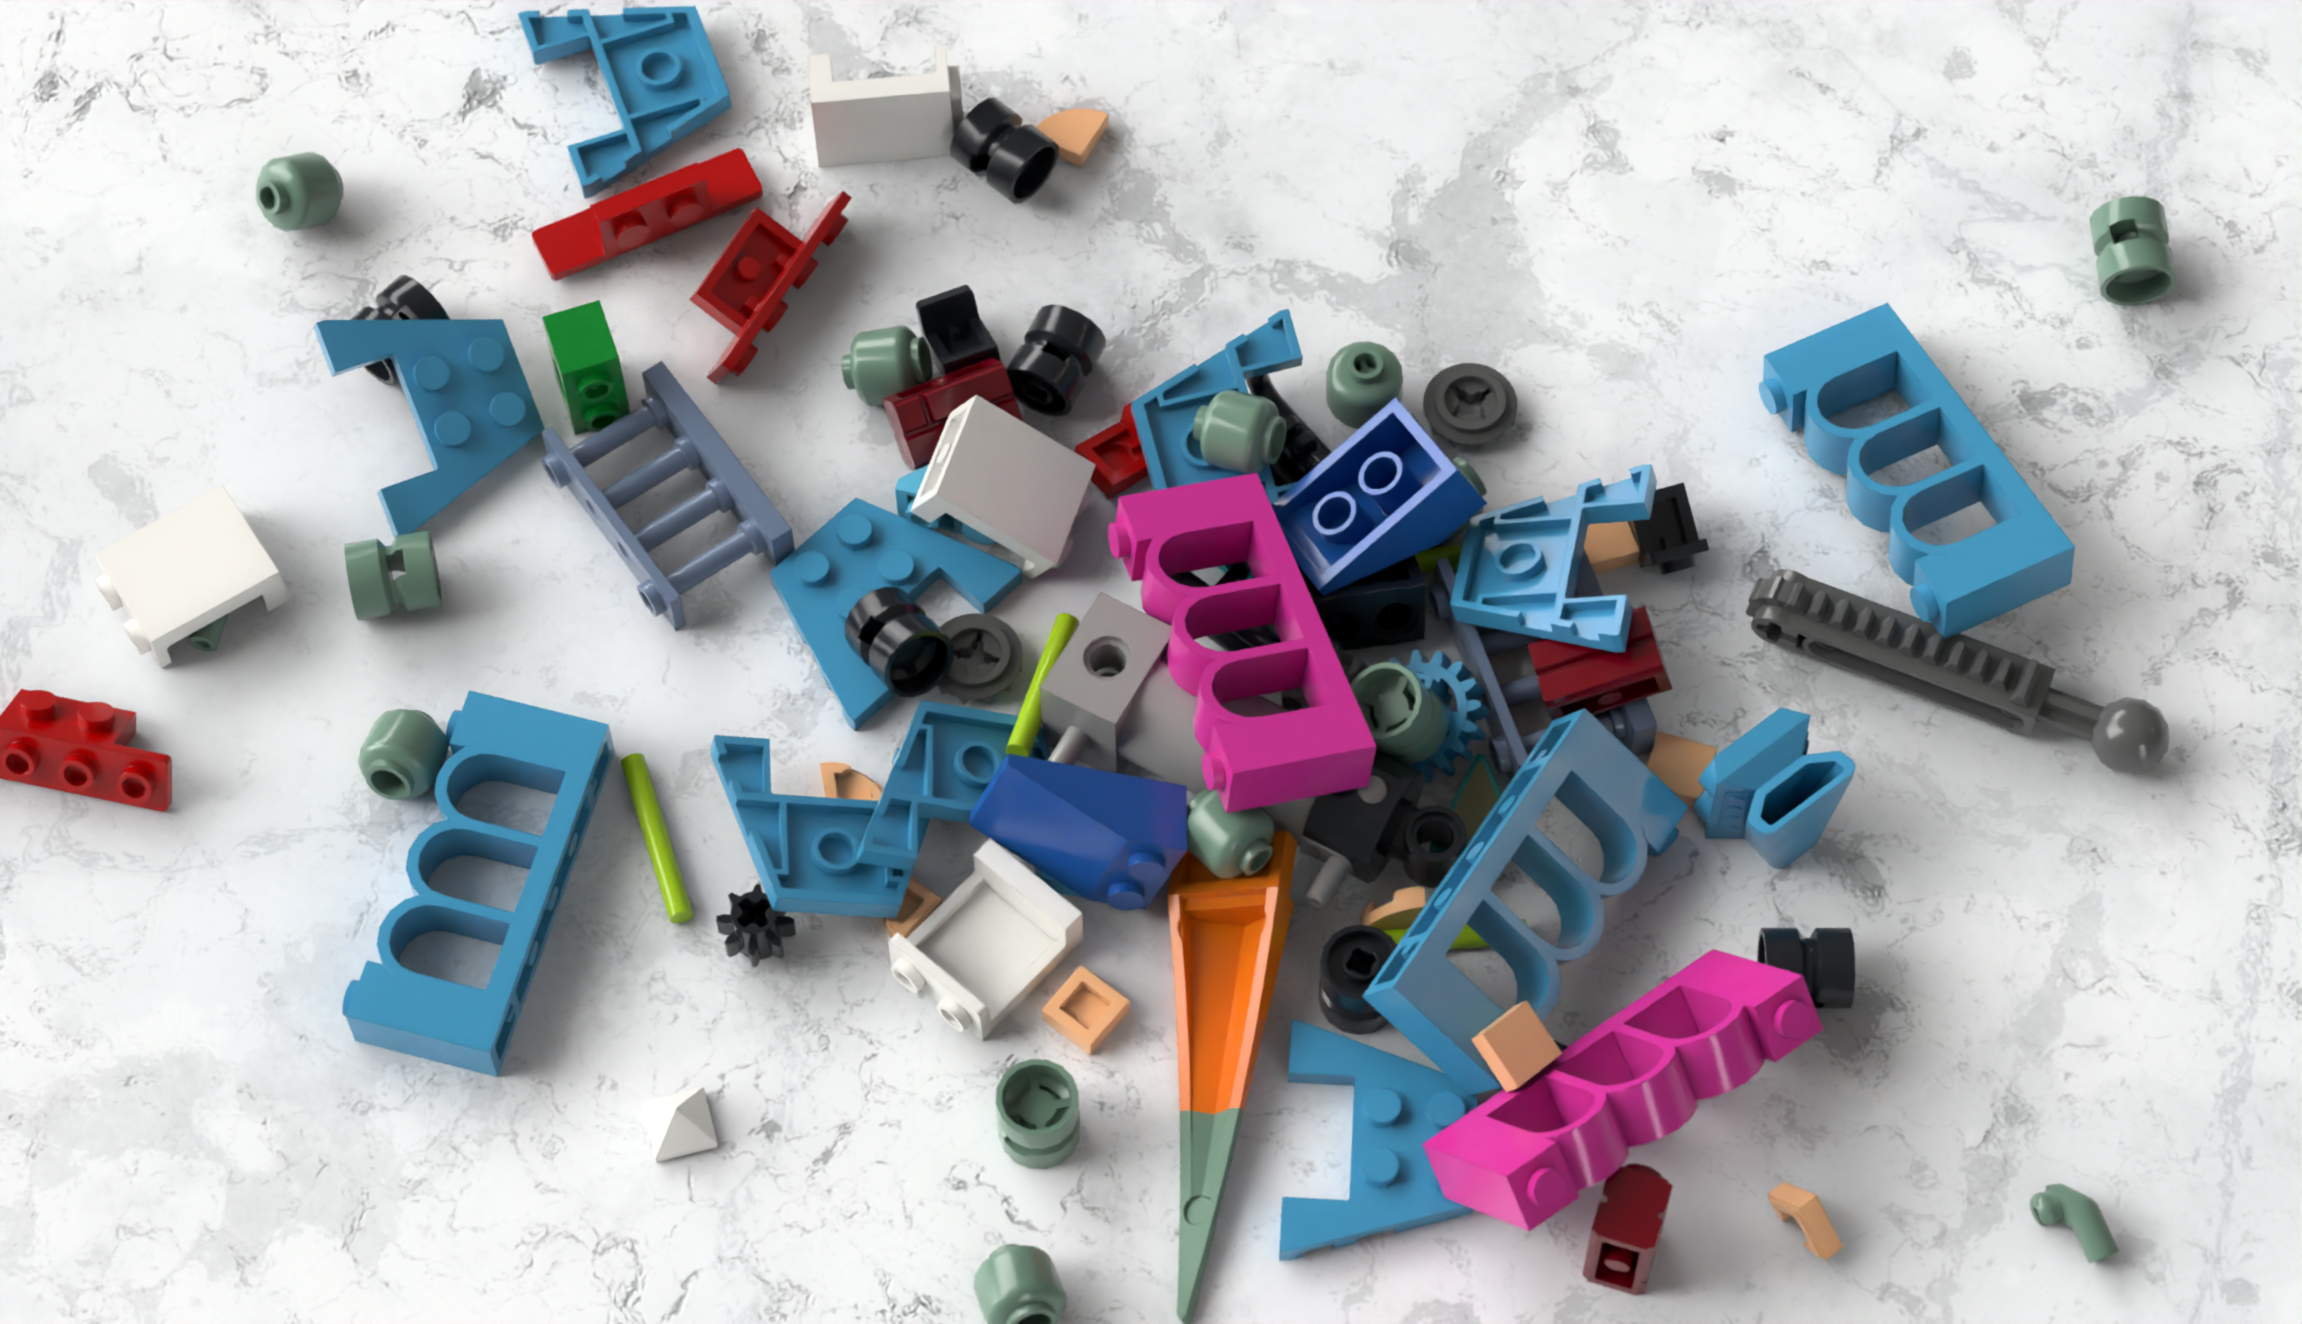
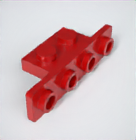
[532,148,763,281]
[689,190,852,385]
[0,689,172,812]

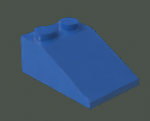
[1271,397,1487,596]
[969,753,1187,910]

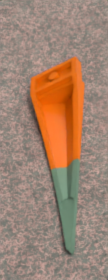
[1167,831,1298,1324]

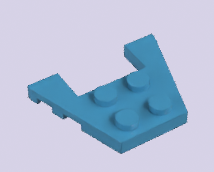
[518,6,732,199]
[1131,309,1303,505]
[313,319,545,538]
[1450,464,1657,652]
[770,498,1022,731]
[856,700,1082,897]
[711,735,931,918]
[1279,1020,1478,1260]

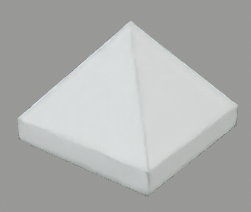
[642,1087,718,1162]

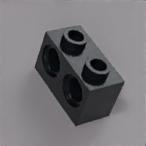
[1297,555,1427,651]

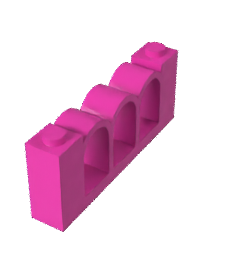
[1108,473,1377,813]
[1422,949,1824,1232]

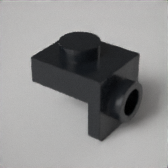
[916,285,1001,376]
[1628,482,1710,575]

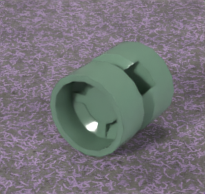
[2089,196,2176,306]
[344,530,442,621]
[1350,662,1449,764]
[996,1059,1080,1169]

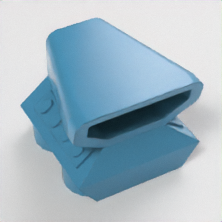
[1693,708,1856,869]

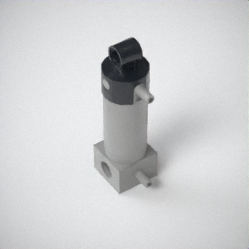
[1040,592,1467,909]

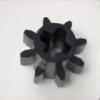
[716,884,796,967]

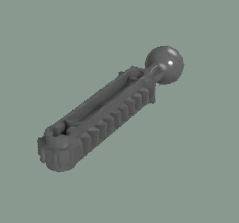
[1746,569,2170,775]

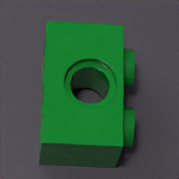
[542,300,630,435]

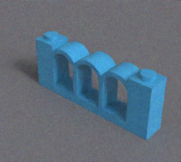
[1759,303,2075,640]
[342,690,615,1077]
[1362,708,1689,1096]

